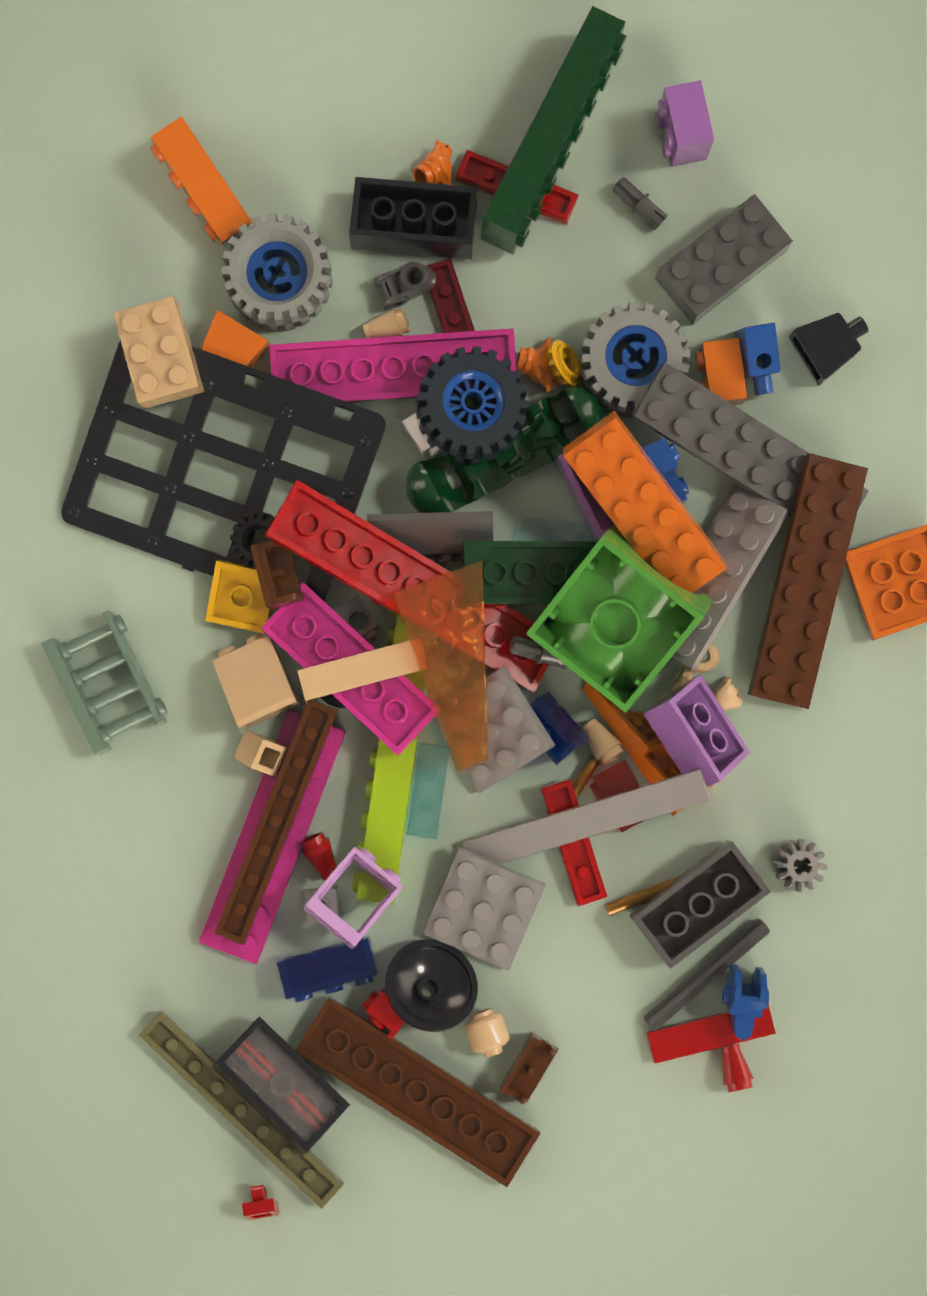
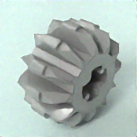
[773,839,827,892]

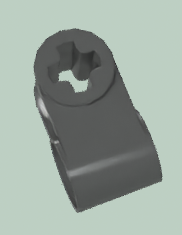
[374,261,436,310]

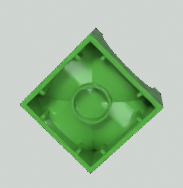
[526,524,713,713]

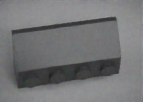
[367,511,493,563]

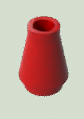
[301,832,337,881]
[721,1044,754,1093]

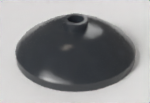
[385,939,478,1032]

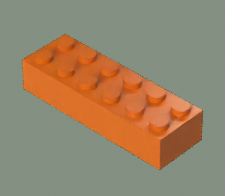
[563,411,727,593]

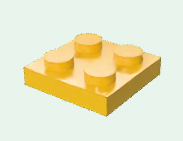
[205,560,271,634]

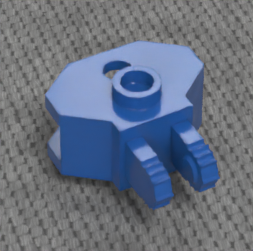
[722,964,769,1041]

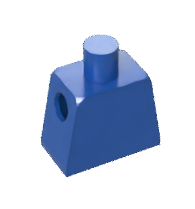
[734,322,780,396]

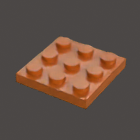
[845,524,927,641]

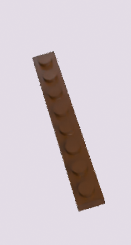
[215,700,338,945]

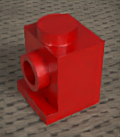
[362,988,405,1039]

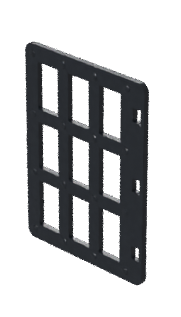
[61,340,386,601]

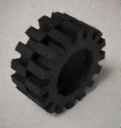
[230,512,274,568]

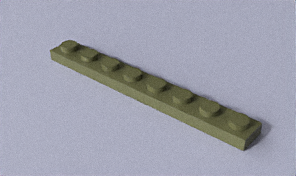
[139,1011,344,1209]

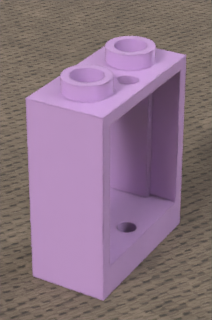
[303,846,403,949]

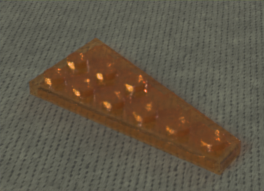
[392,560,488,772]

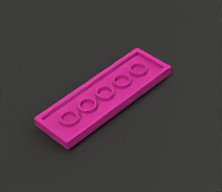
[261,583,441,756]

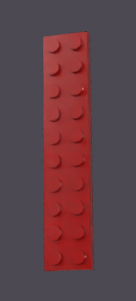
[264,480,549,693]

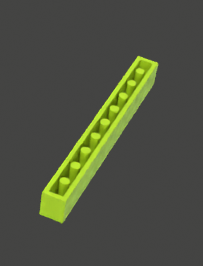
[352,612,433,905]

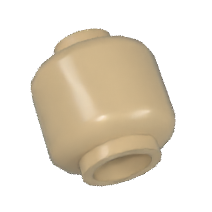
[465,1008,510,1058]

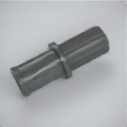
[613,177,668,230]
[509,636,568,670]

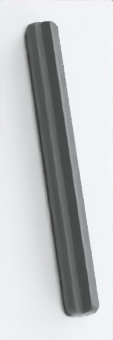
[644,919,770,1031]

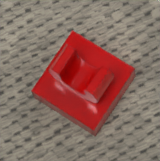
[242,1184,279,1220]

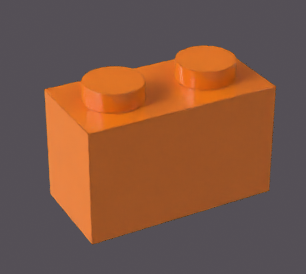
[695,338,747,405]

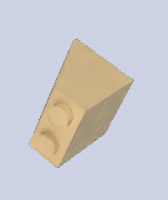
[212,633,301,729]

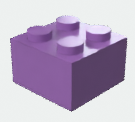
[655,80,714,167]

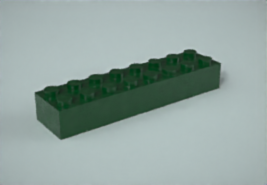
[481,6,627,255]

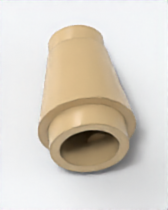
[363,308,410,338]
[581,718,624,766]

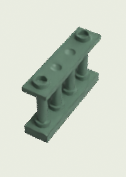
[41,610,168,755]

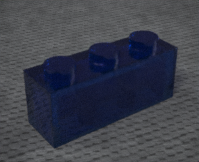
[277,936,379,1002]

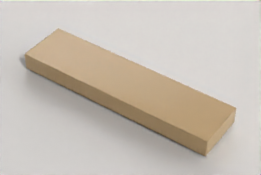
[297,638,428,701]

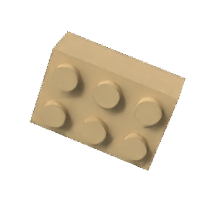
[113,296,204,409]

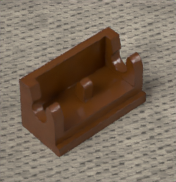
[250,541,304,610]
[500,1032,559,1104]

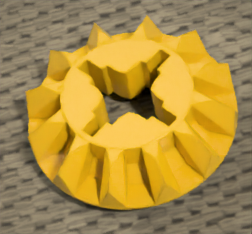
[546,340,581,387]

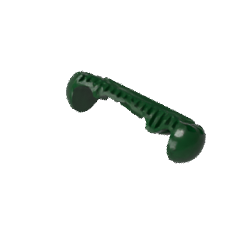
[406,386,603,513]

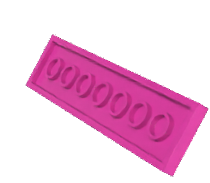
[269,328,516,402]
[199,709,347,964]

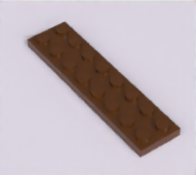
[748,453,868,709]
[295,996,541,1187]

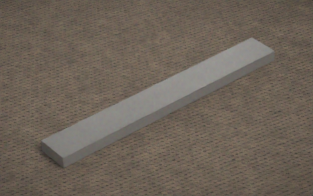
[463,768,711,864]

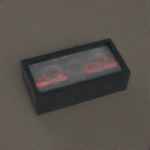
[211,1016,350,1155]

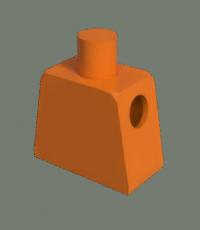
[201,310,271,375]

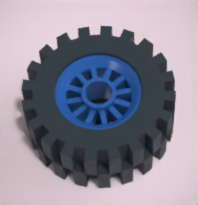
[416,346,529,464]

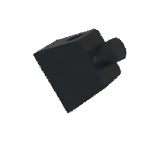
[789,313,869,386]

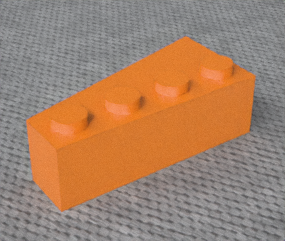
[150,116,252,244]

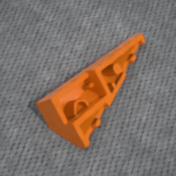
[582,683,714,816]

